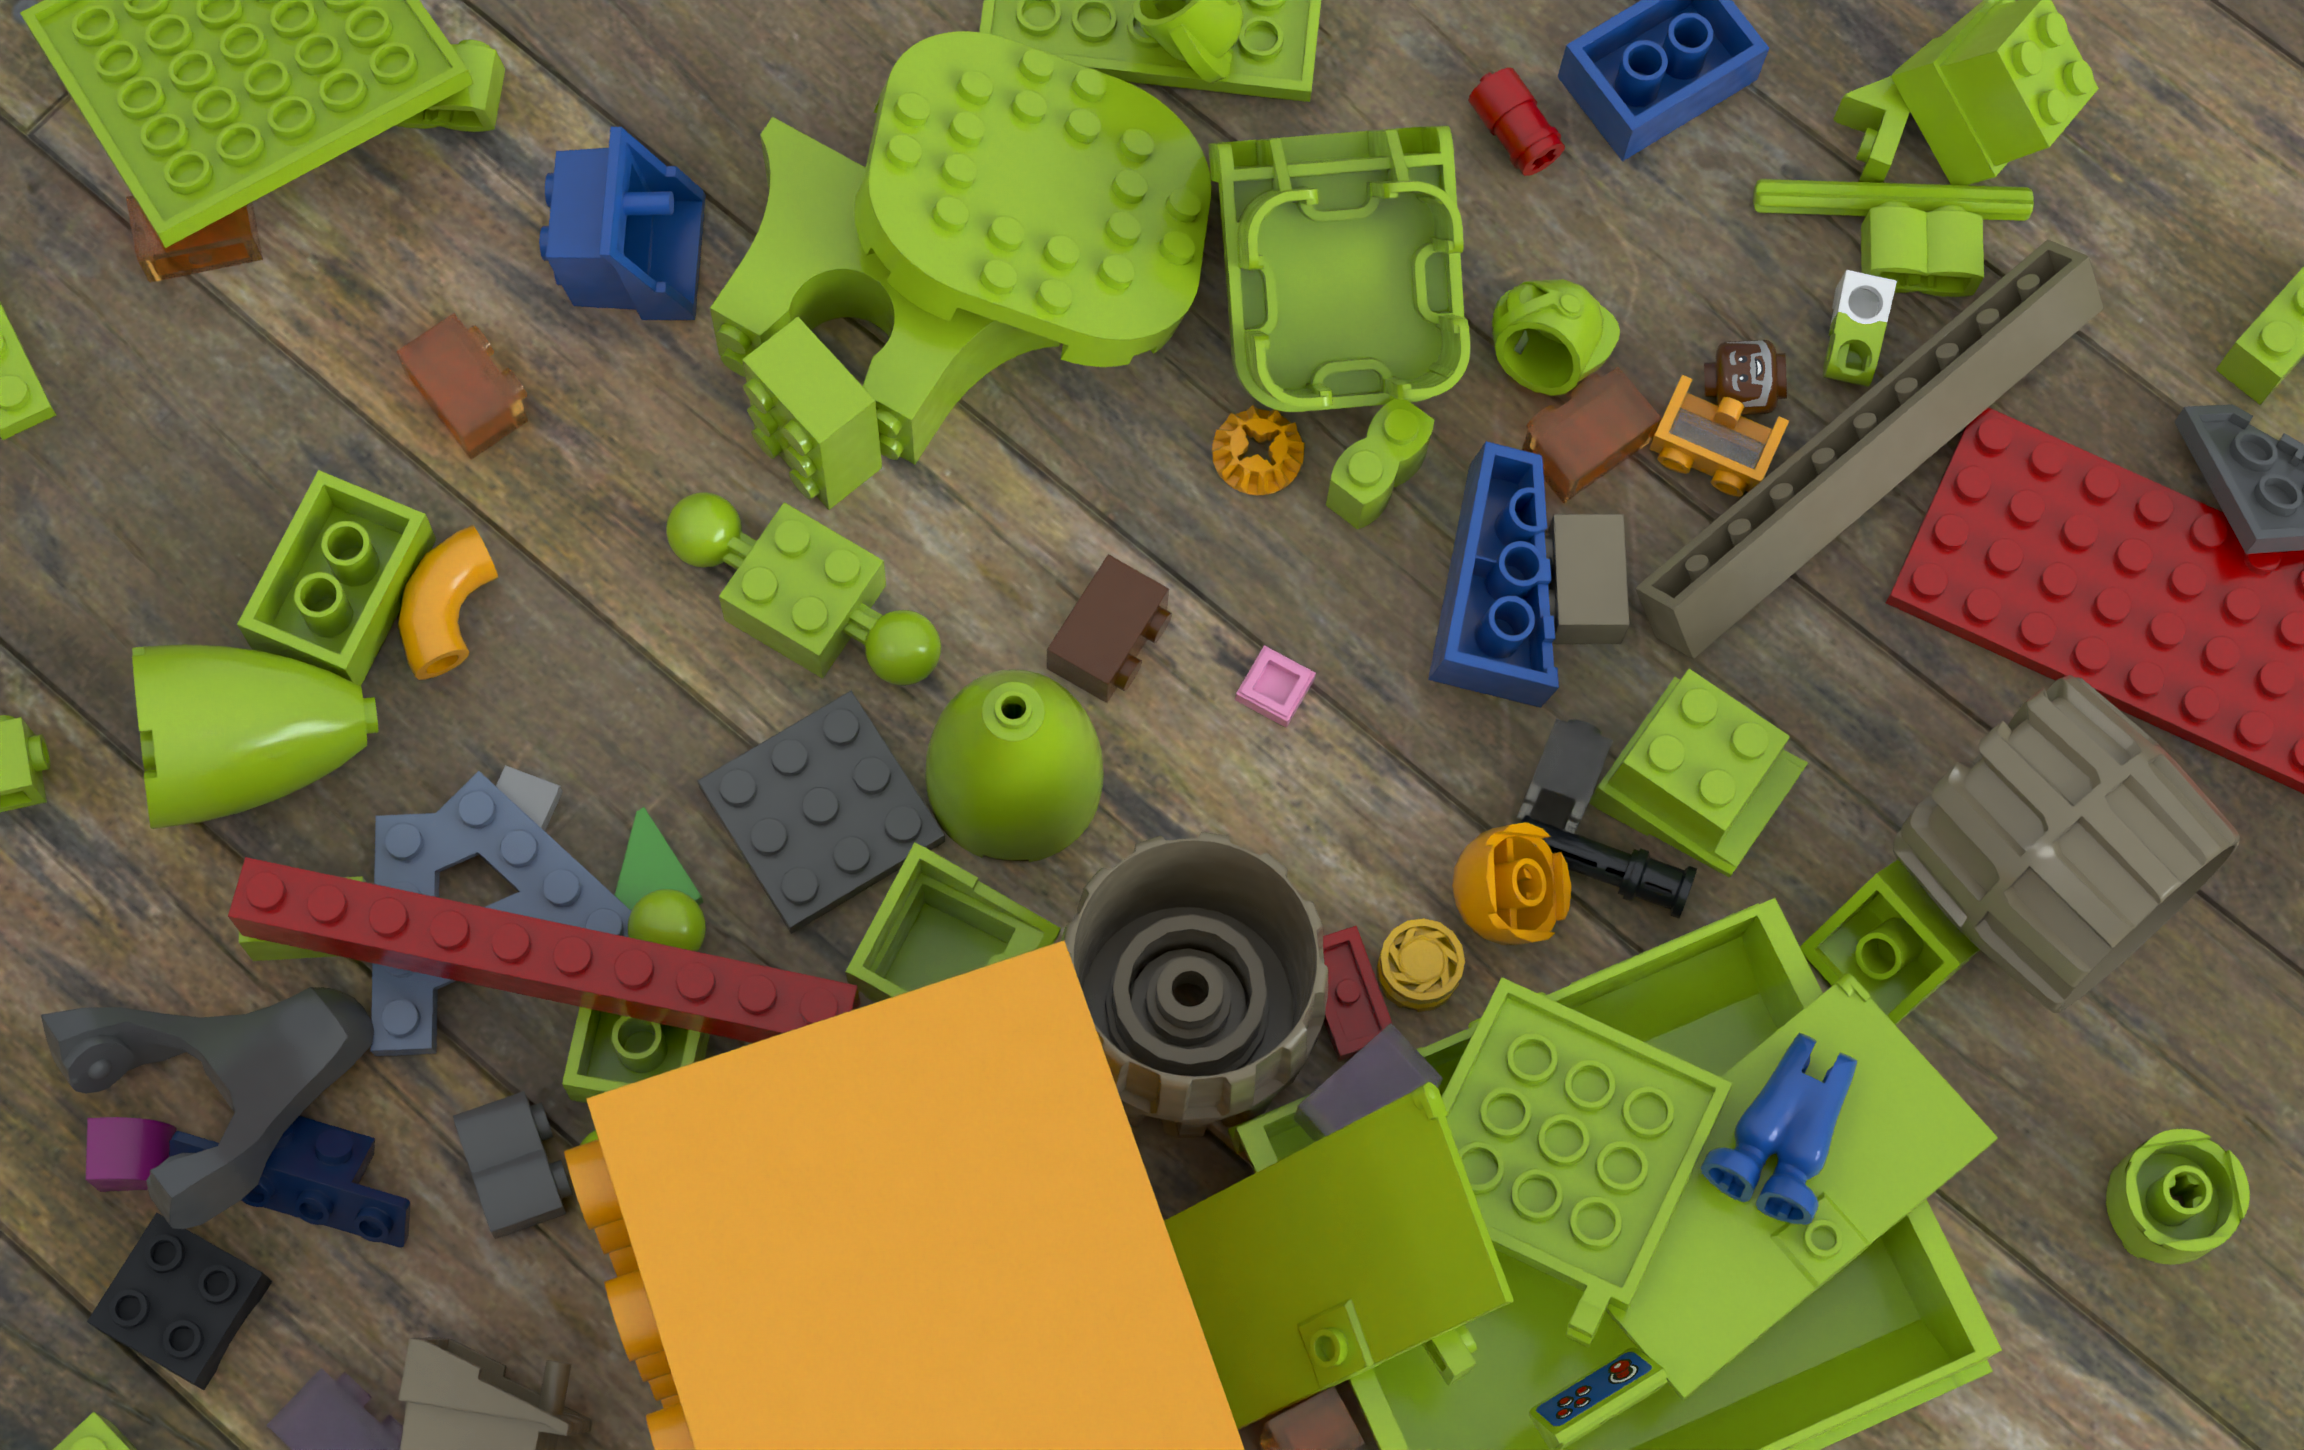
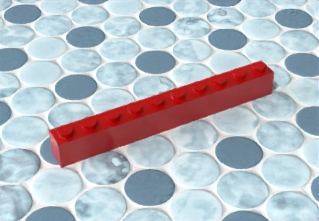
[228,857,861,1043]

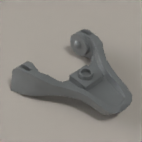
[41,987,374,1229]

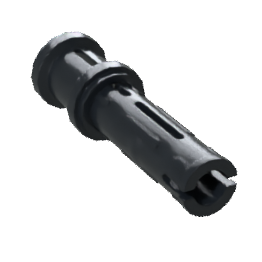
[1521,814,1697,919]

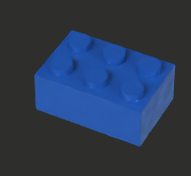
[1558,0,1769,162]

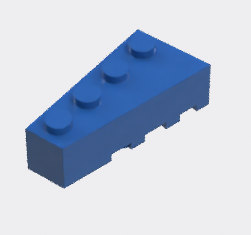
[1428,441,1559,708]

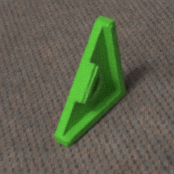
[614,807,704,911]

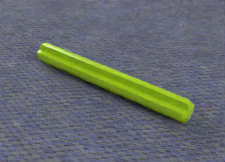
[1753,179,2034,221]

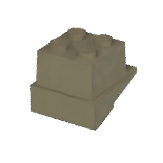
[398,1337,592,1450]

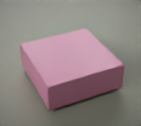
[1235,645,1316,728]

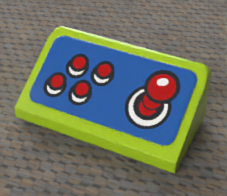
[1529,1348,1669,1450]

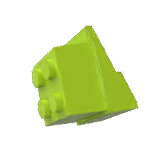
[1891,0,2099,185]
[1588,669,1809,878]
[845,842,1061,1002]

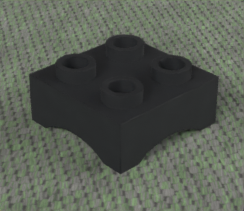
[87,1212,272,1390]

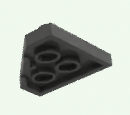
[2175,404,2304,554]

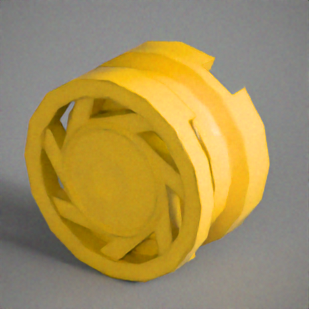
[1376,918,1465,1012]

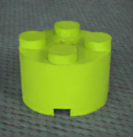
[2106,1129,2250,1265]

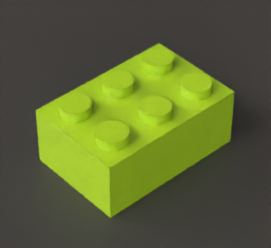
[742,316,882,510]
[237,470,436,686]

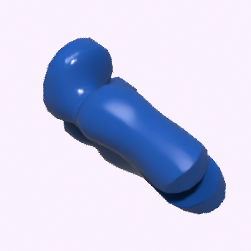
[1701,1032,1857,1225]

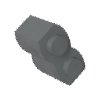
[453,1091,573,1239]

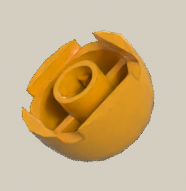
[1452,822,1572,945]

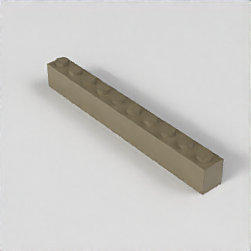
[1635,239,2104,659]

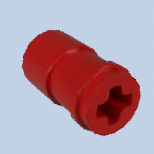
[1468,67,1565,176]

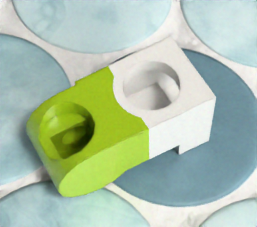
[1823,270,1897,387]

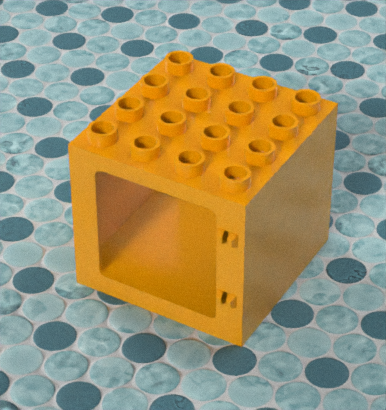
[564,940,1245,1450]

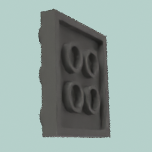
[697,691,945,934]

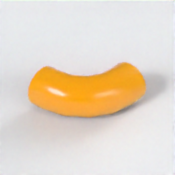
[398,525,498,680]

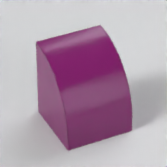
[85,1117,177,1192]

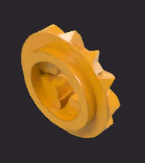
[1212,405,1305,496]

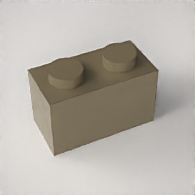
[1545,514,1630,644]

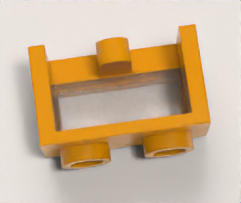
[1649,375,1789,497]

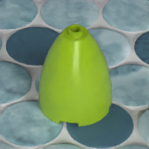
[132,644,378,829]
[925,669,1104,862]

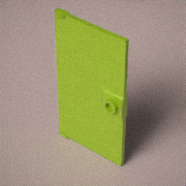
[1606,973,1998,1400]
[1164,1082,1514,1430]

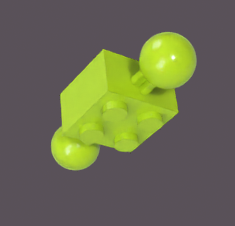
[666,492,941,686]
[562,889,710,1145]

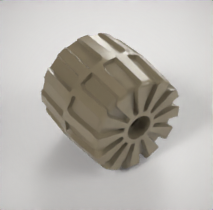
[1893,675,2240,1013]
[1061,832,1329,1138]

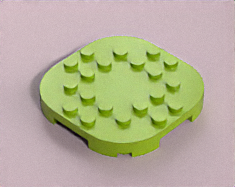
[854,31,1212,367]

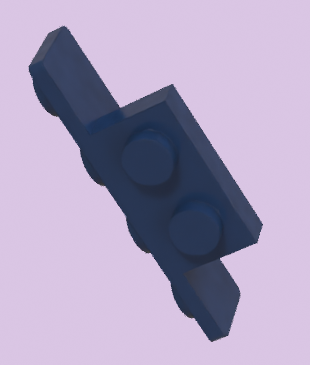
[169,1116,411,1248]

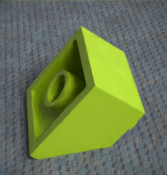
[1800,859,1980,1025]

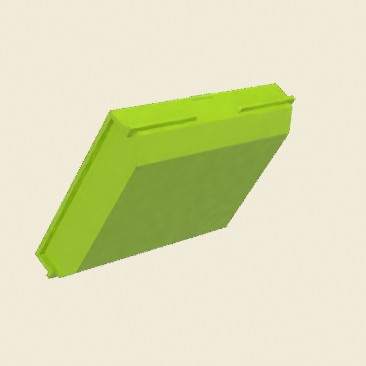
[1227,898,2002,1450]

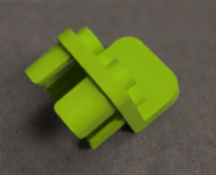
[1208,126,1470,412]

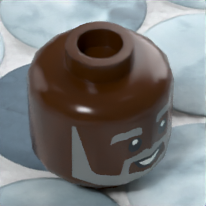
[1704,340,1787,415]

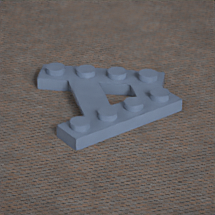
[371,771,631,1056]

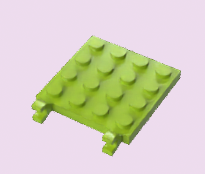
[1442,977,1733,1348]

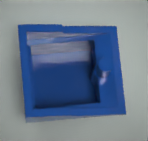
[539,127,706,320]

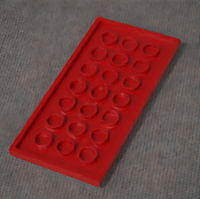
[1885,407,2304,794]

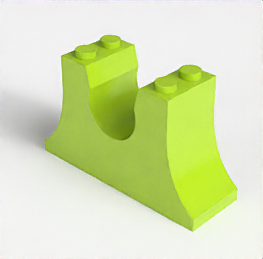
[710,117,1061,465]

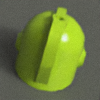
[1132,0,1244,83]
[1492,279,1620,396]

